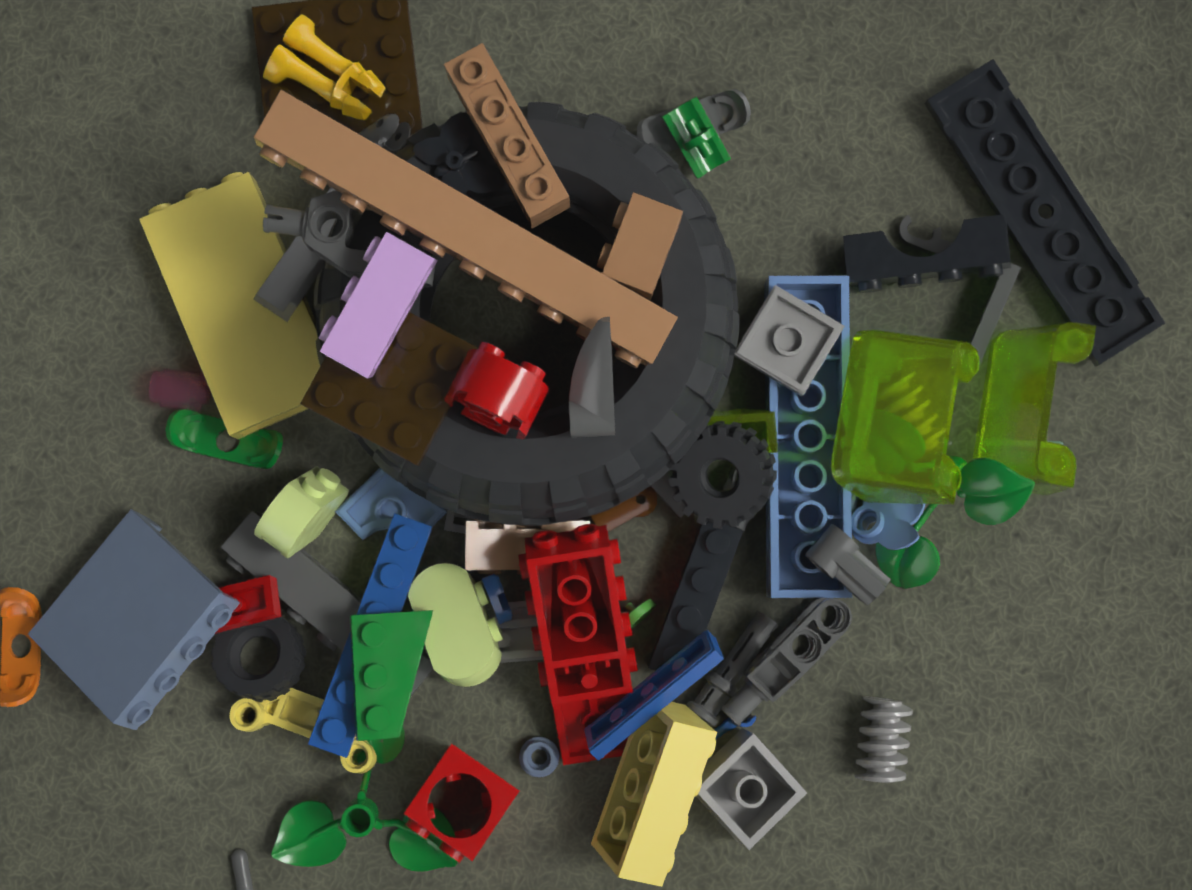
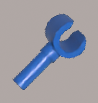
[714,715,756,740]

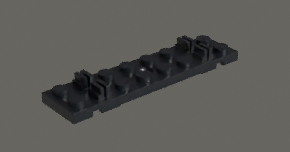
[924,59,1165,367]

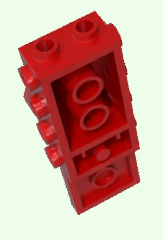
[518,524,638,765]

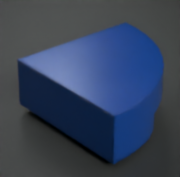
[482,574,513,625]

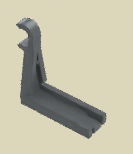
[899,215,1021,377]

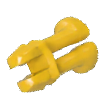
[263,14,385,120]

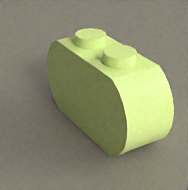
[254,466,349,559]
[408,563,504,687]

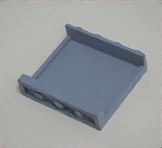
[28,509,240,730]

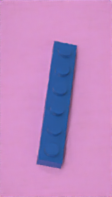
[308,513,432,758]

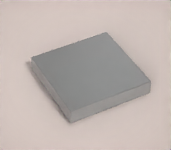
[734,285,845,396]

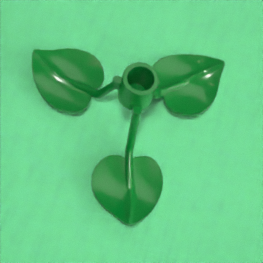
[861,409,1035,589]
[271,726,457,872]

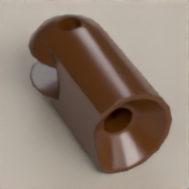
[590,486,657,533]

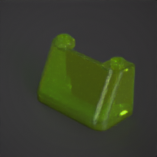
[973,322,1096,495]
[831,330,980,504]

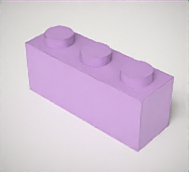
[319,232,438,379]

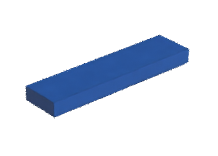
[584,630,724,761]

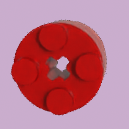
[444,342,549,439]

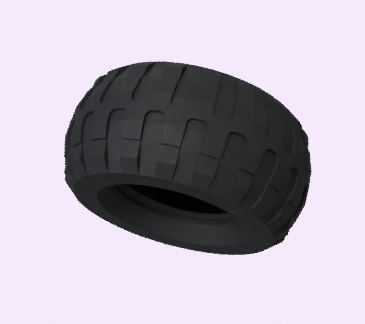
[314,102,739,526]

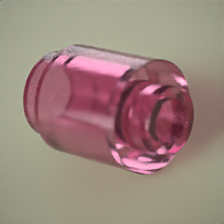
[149,368,211,412]

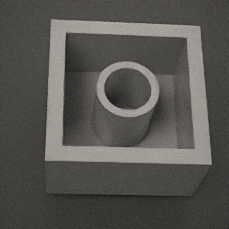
[696,728,807,850]

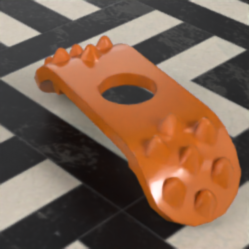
[0,587,42,707]

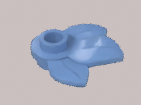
[852,477,926,550]

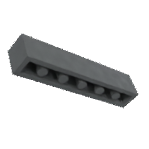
[221,510,434,698]

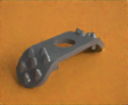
[637,89,751,152]

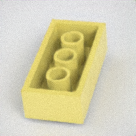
[591,702,717,887]

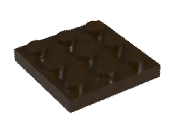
[300,312,478,466]

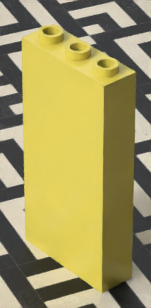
[139,172,320,439]

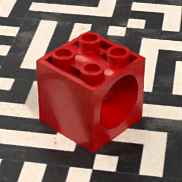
[403,744,520,863]

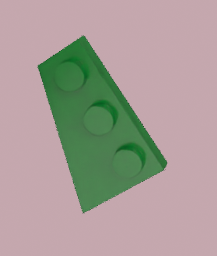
[350,610,433,741]

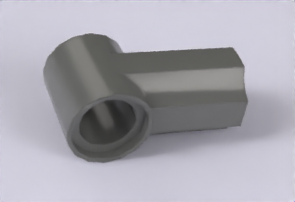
[805,524,891,606]

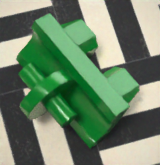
[661,96,731,179]

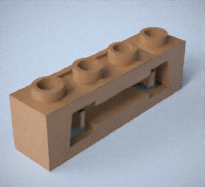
[444,43,570,228]

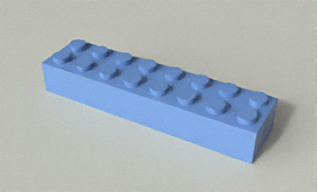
[764,276,852,598]

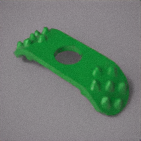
[165,408,283,469]

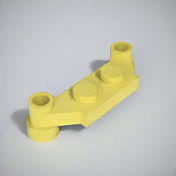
[229,688,377,774]

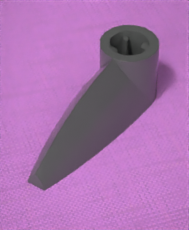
[569,316,615,438]

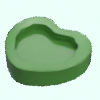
[625,599,656,629]

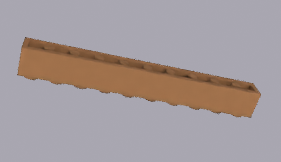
[254,90,678,368]

